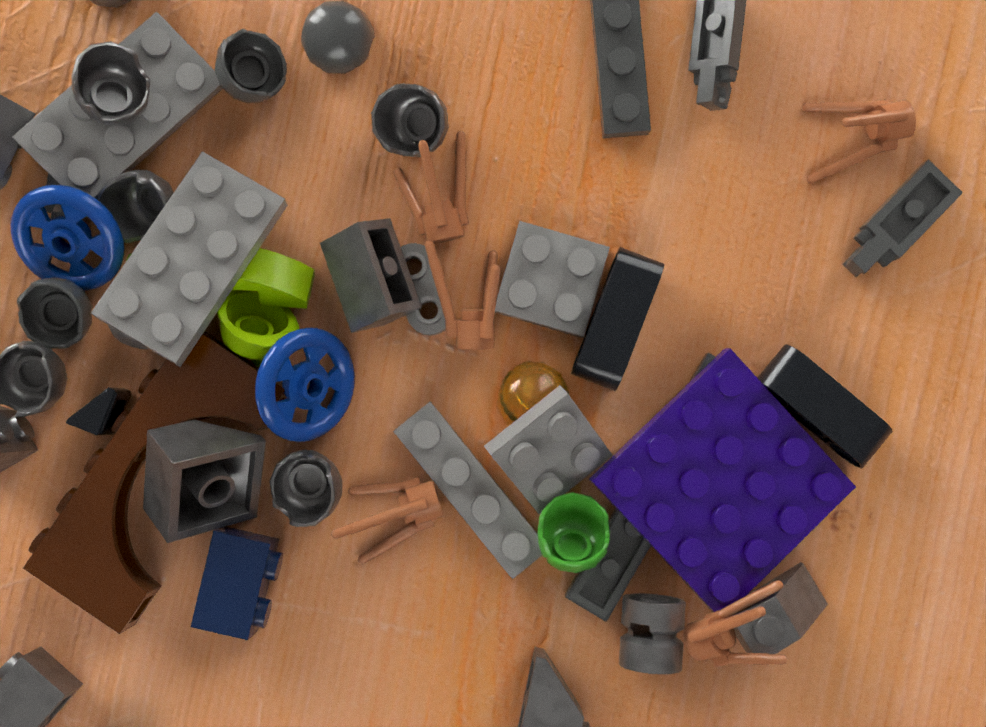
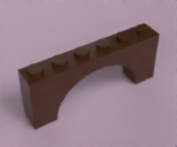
[23,331,287,634]

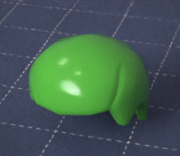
[537,492,610,573]

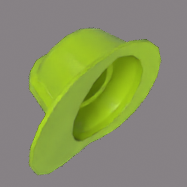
[217,290,299,368]

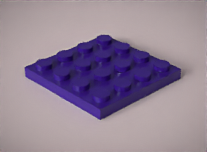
[589,348,856,612]

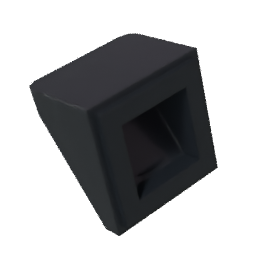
[66,387,131,435]

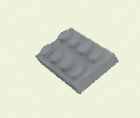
[12,11,223,200]
[91,151,288,367]

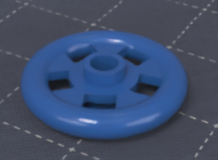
[10,185,124,291]
[255,328,355,442]

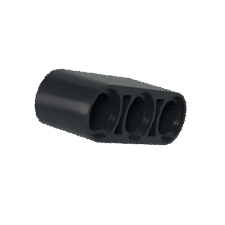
[571,247,664,391]
[757,344,893,469]

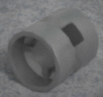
[619,593,686,674]

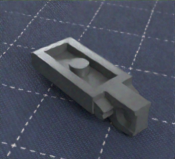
[688,0,747,111]
[842,160,963,277]

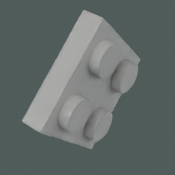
[495,221,610,338]
[484,385,613,514]

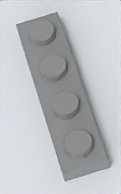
[393,401,542,579]

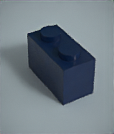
[191,526,283,640]

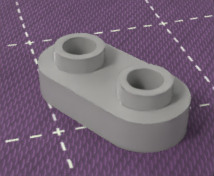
[401,243,445,336]

